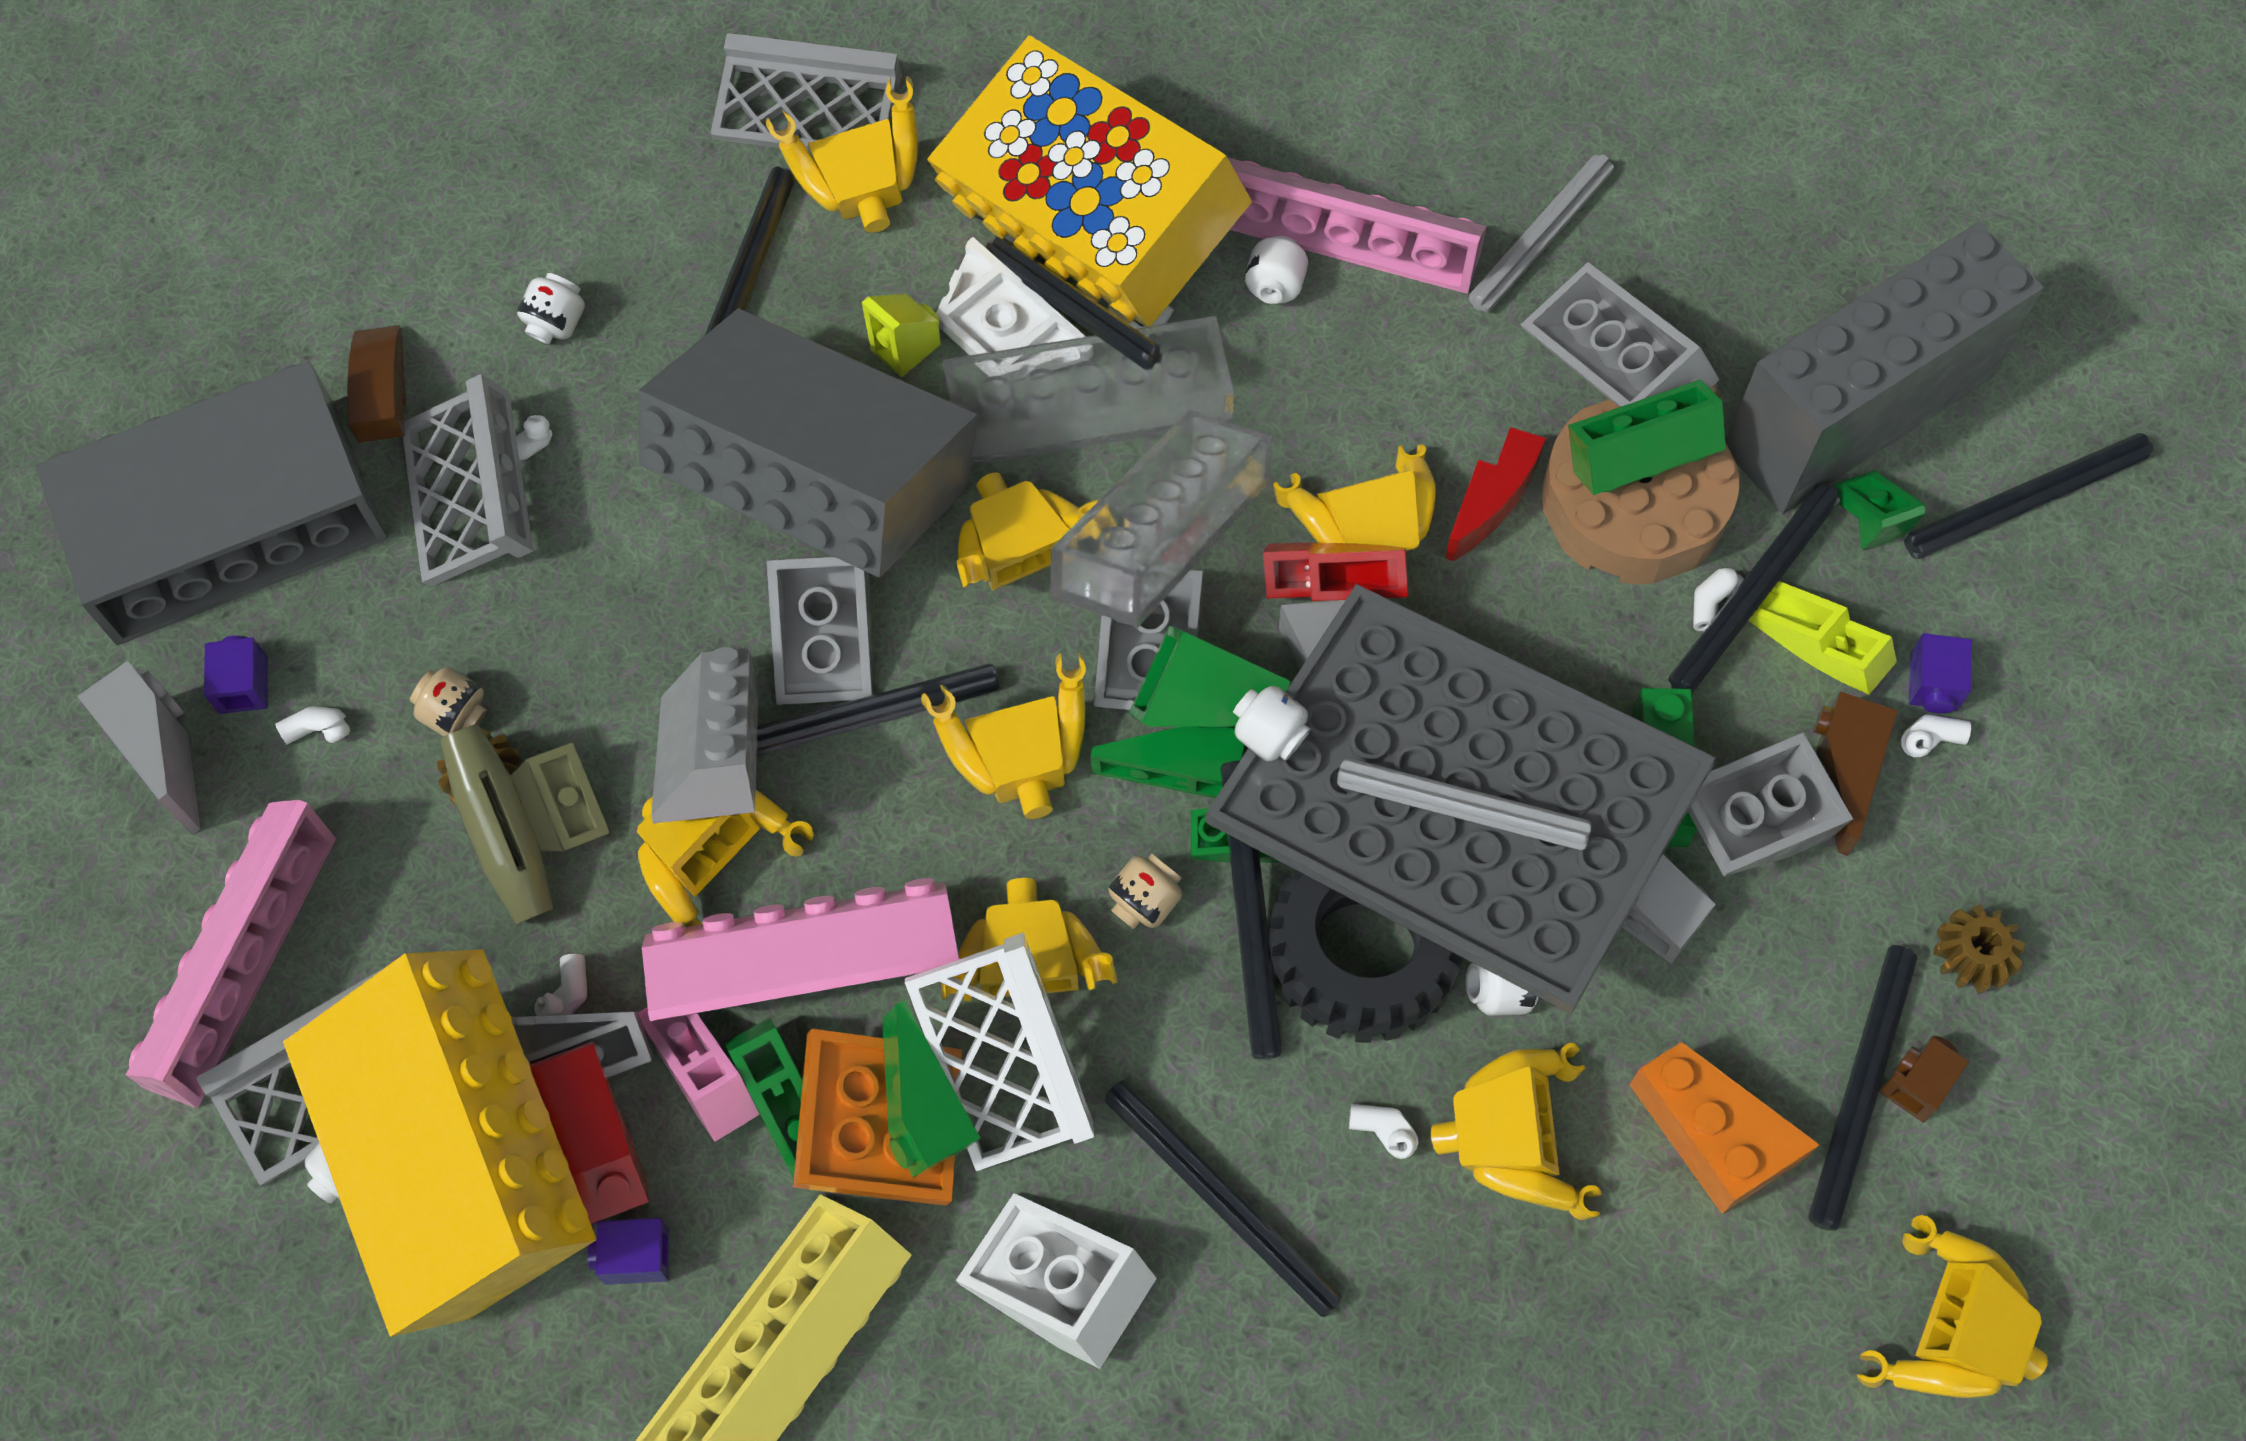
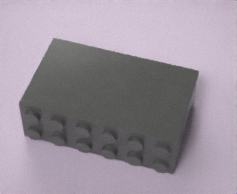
[1725,222,2044,515]
[638,308,977,578]
[35,360,387,646]

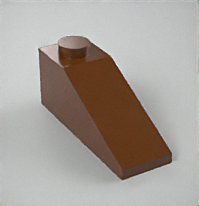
[1813,691,1898,856]

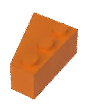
[1629,1042,1819,1214]

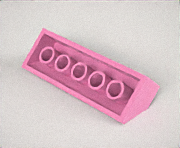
[1228,158,1487,294]
[126,800,336,1109]
[642,878,959,1021]

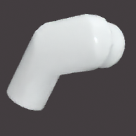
[516,415,552,461]
[1693,568,1744,631]
[275,706,350,745]
[1901,715,1971,757]

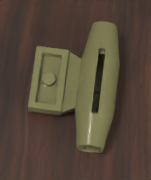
[440,724,610,924]

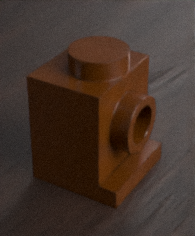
[1879,1036,1969,1123]

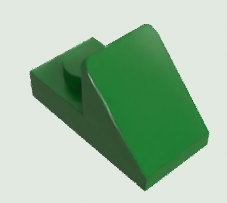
[1833,470,1925,551]

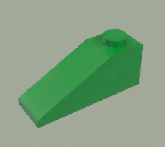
[1091,727,1246,799]
[882,1000,981,1178]
[724,1018,803,1189]

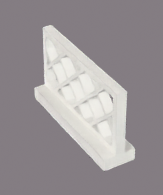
[905,932,1094,1171]

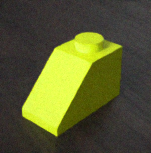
[862,294,941,377]

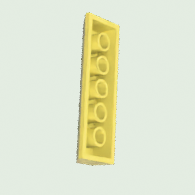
[636,1194,912,1441]

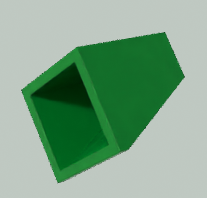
[1129,625,1291,727]

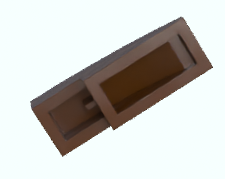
[347,325,406,443]

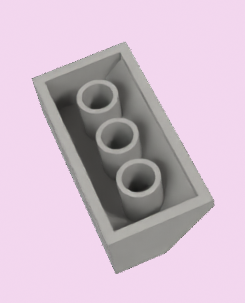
[1520,262,1720,407]
[651,647,758,823]

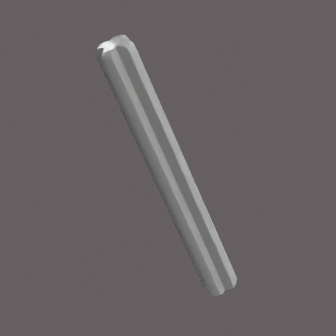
[1468,154,1614,313]
[1337,758,1591,850]

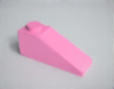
[638,1007,760,1142]

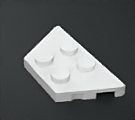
[936,237,1092,381]

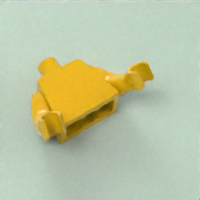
[766,76,919,233]
[1273,444,1436,551]
[957,472,1112,590]
[921,652,1086,819]
[637,790,814,927]
[941,878,1118,1002]
[1431,1043,1602,1220]
[1857,1215,2048,1398]

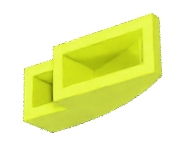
[1748,581,1897,695]

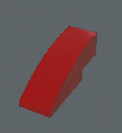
[1445,427,1546,561]
[1263,543,1409,601]

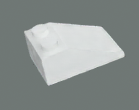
[956,1193,1157,1369]

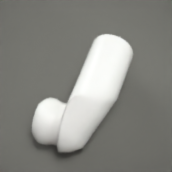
[534,954,588,1016]
[1349,1103,1418,1159]

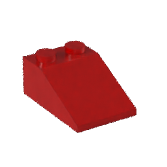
[530,1042,649,1224]

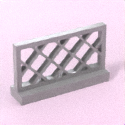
[710,33,902,152]
[403,374,533,586]
[196,969,383,1187]

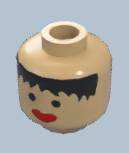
[410,667,487,736]
[1109,853,1182,929]

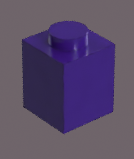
[1909,633,1972,714]
[204,635,268,714]
[588,1218,670,1285]

